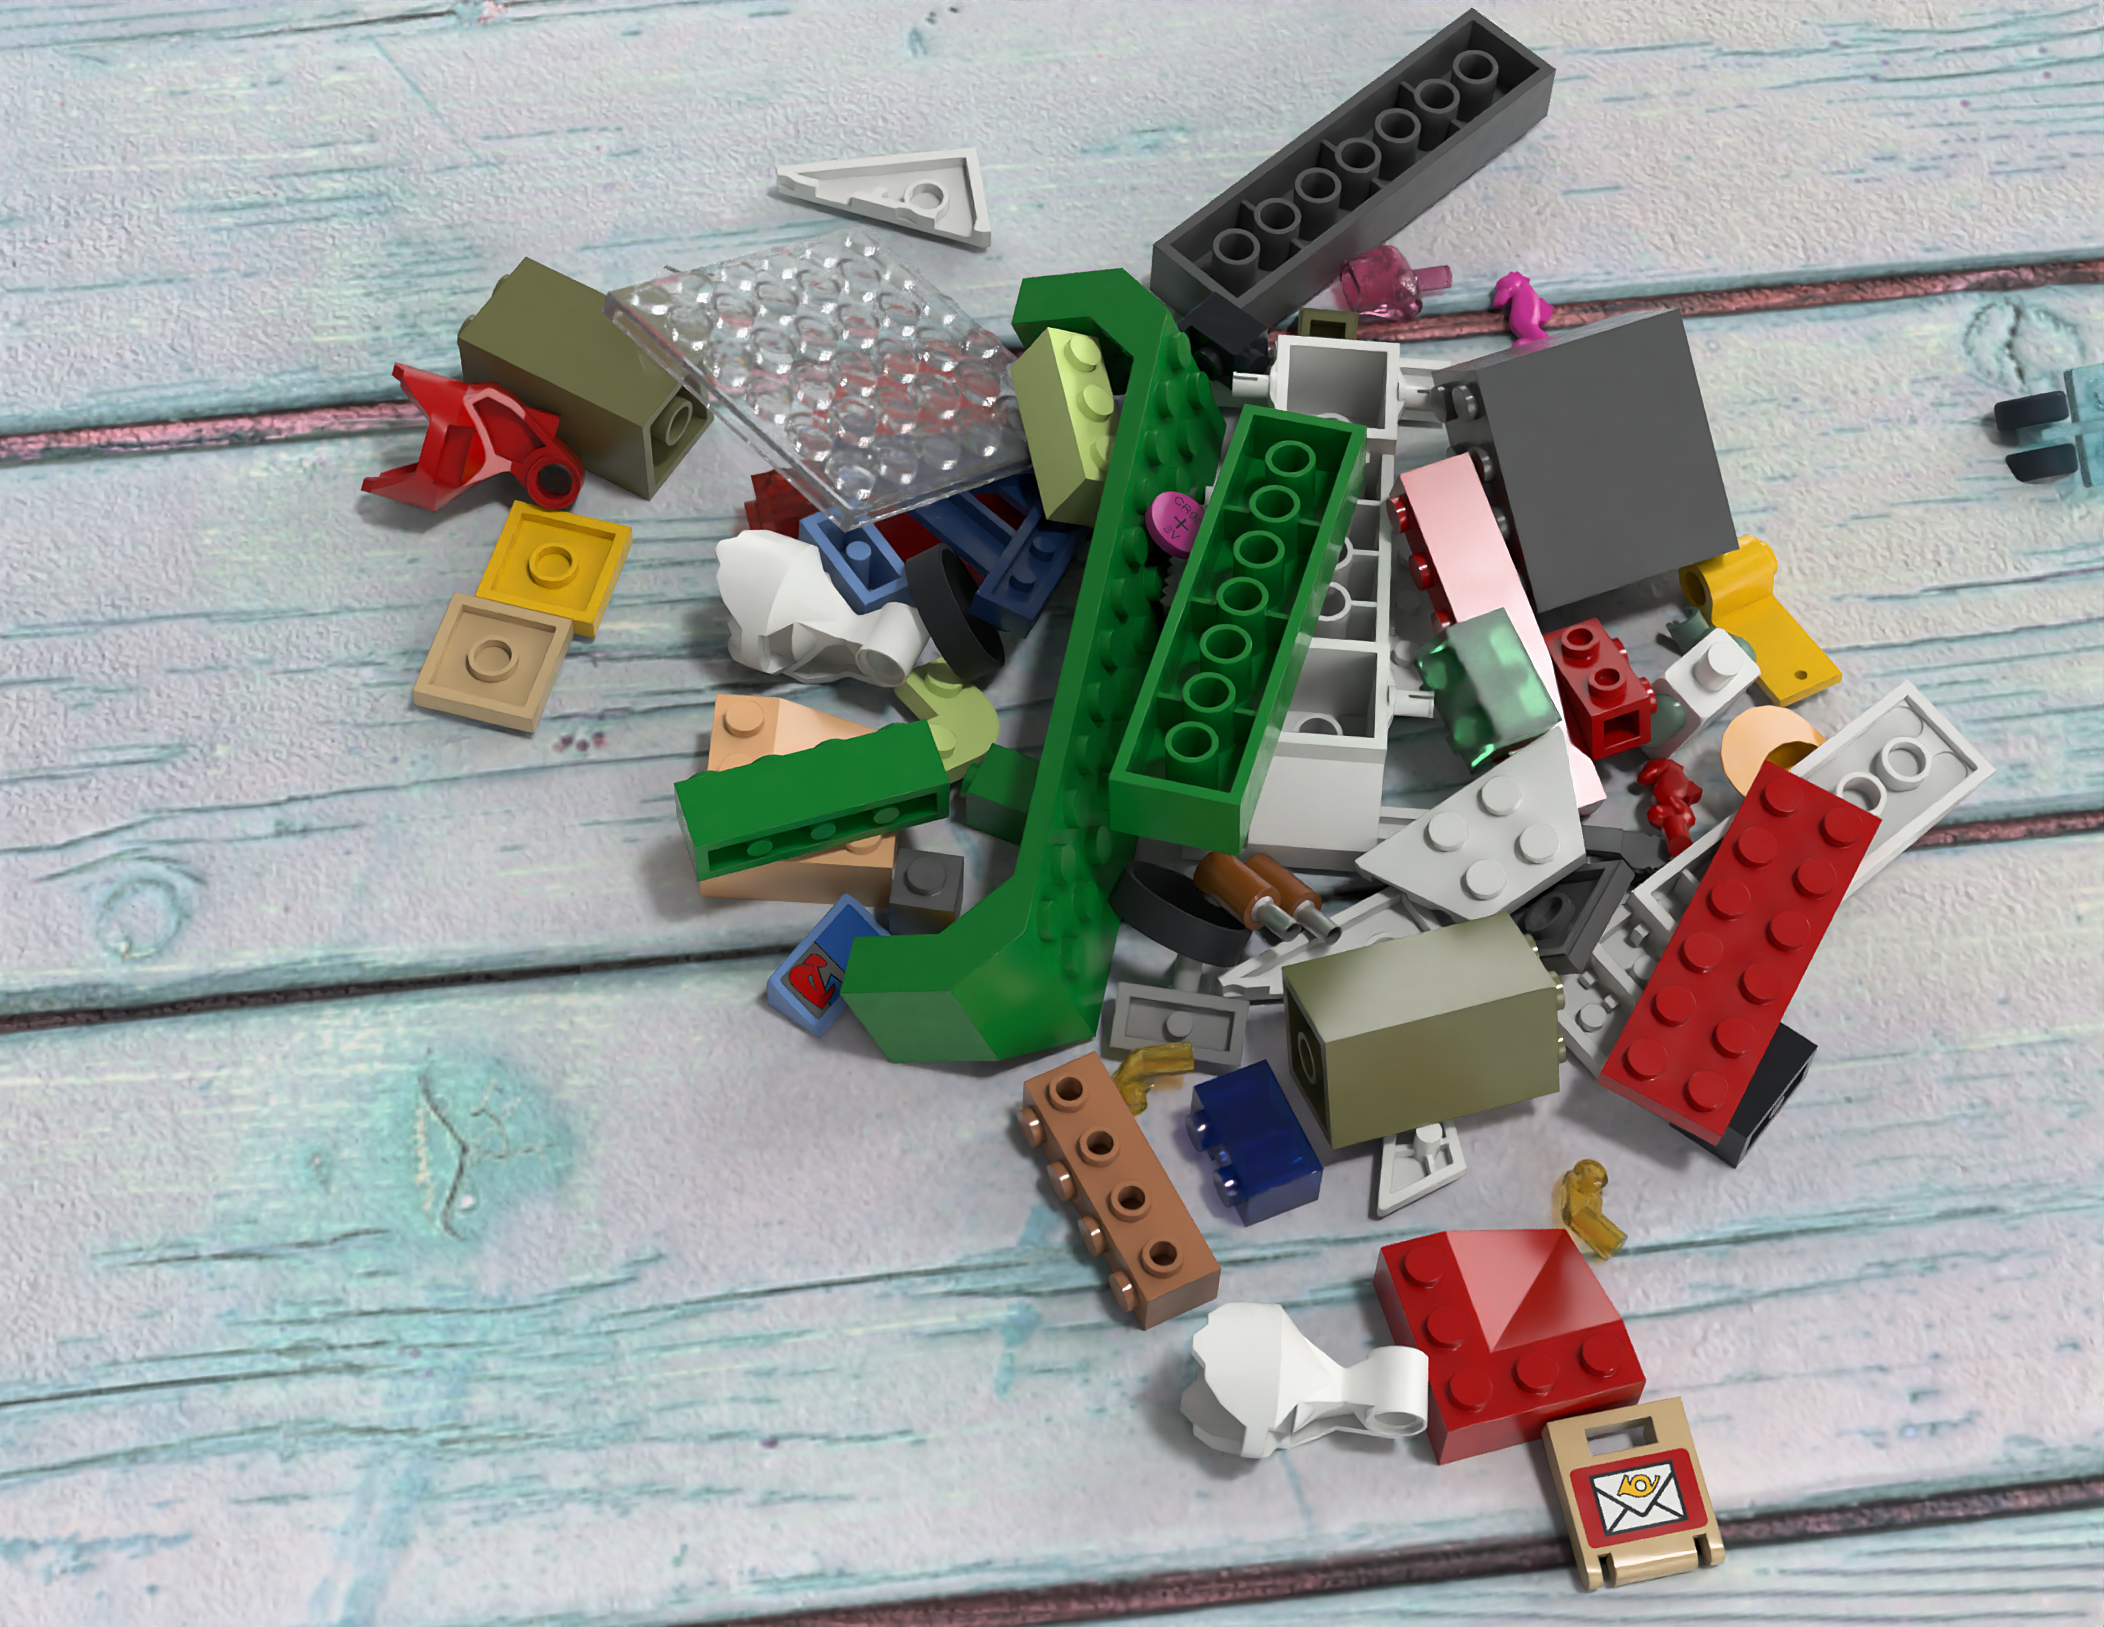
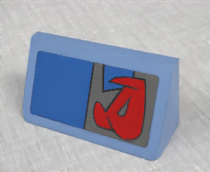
[767,893,891,1039]

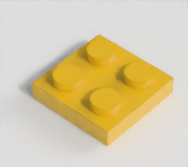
[475,500,633,638]

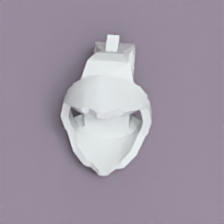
[715,530,930,687]
[1180,1301,1429,1458]

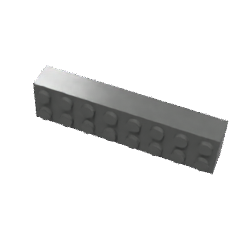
[1150,8,1556,329]

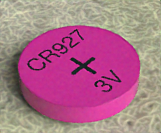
[1145,492,1206,560]

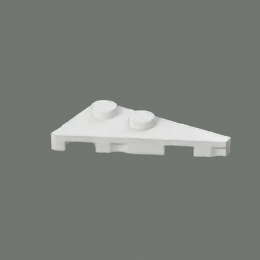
[776,147,991,247]
[1215,886,1443,1000]

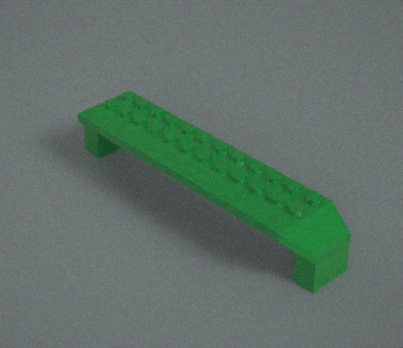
[840,268,1227,1063]

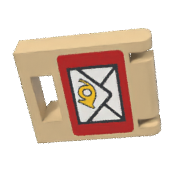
[1541,1396,1725,1591]

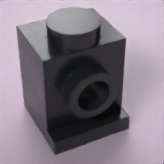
[1176,291,1269,391]

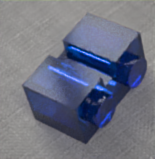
[1185,1059,1324,1228]

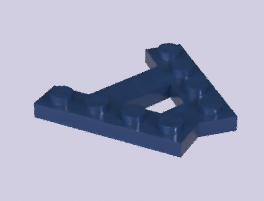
[811,434,1094,639]

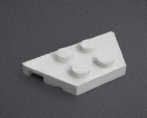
[1355,725,1587,923]

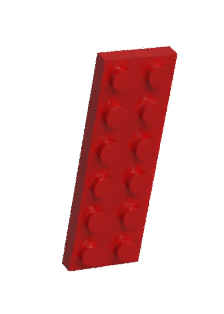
[1595,759,1883,1146]

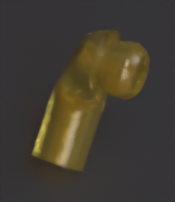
[1111,1041,1195,1116]

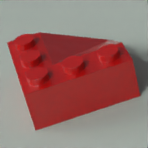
[1373,1229,1647,1466]

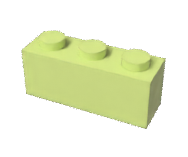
[1010,327,1119,528]

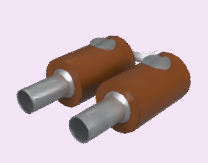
[1193,851,1342,946]

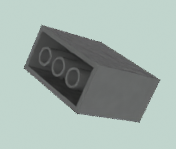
[1430,308,1740,613]

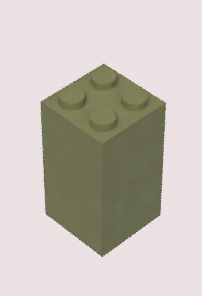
[457,256,714,501]
[1281,911,1567,1150]

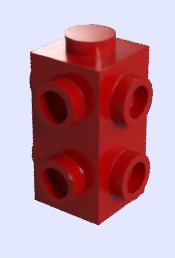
[1542,617,1657,762]

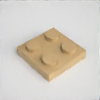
[412,592,574,733]

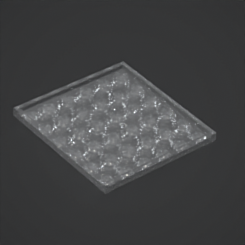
[601,224,1033,533]

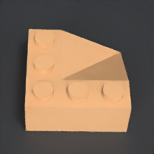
[699,694,900,908]

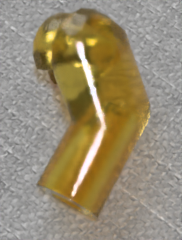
[1560,1159,1628,1261]

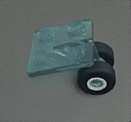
[1994,363,2104,488]

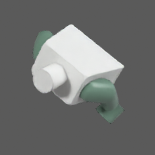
[1638,606,1761,760]

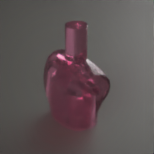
[1339,245,1452,322]

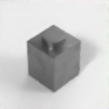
[889,848,964,935]

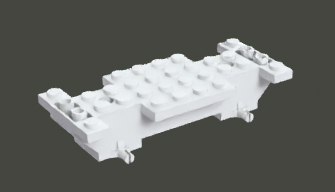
[1181,334,1451,872]

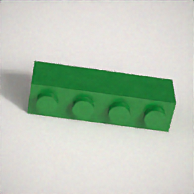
[674,719,950,882]

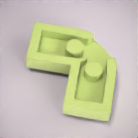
[893,657,1000,784]

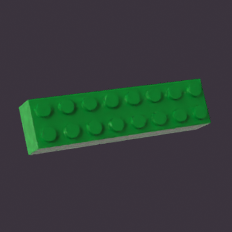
[1108,404,1367,857]

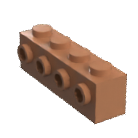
[1017,1051,1221,1331]

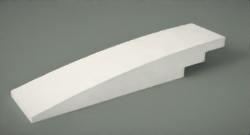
[1558,679,1996,1092]

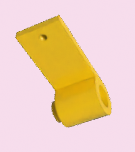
[1678,534,1843,708]

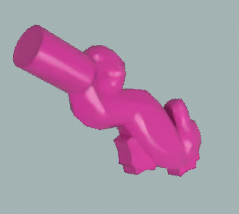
[1492,271,1554,348]

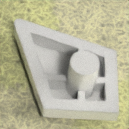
[1377,1119,1467,1217]

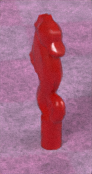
[1637,758,1703,857]

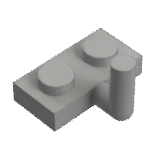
[1110,954,1250,1066]

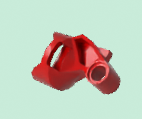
[361,362,585,512]

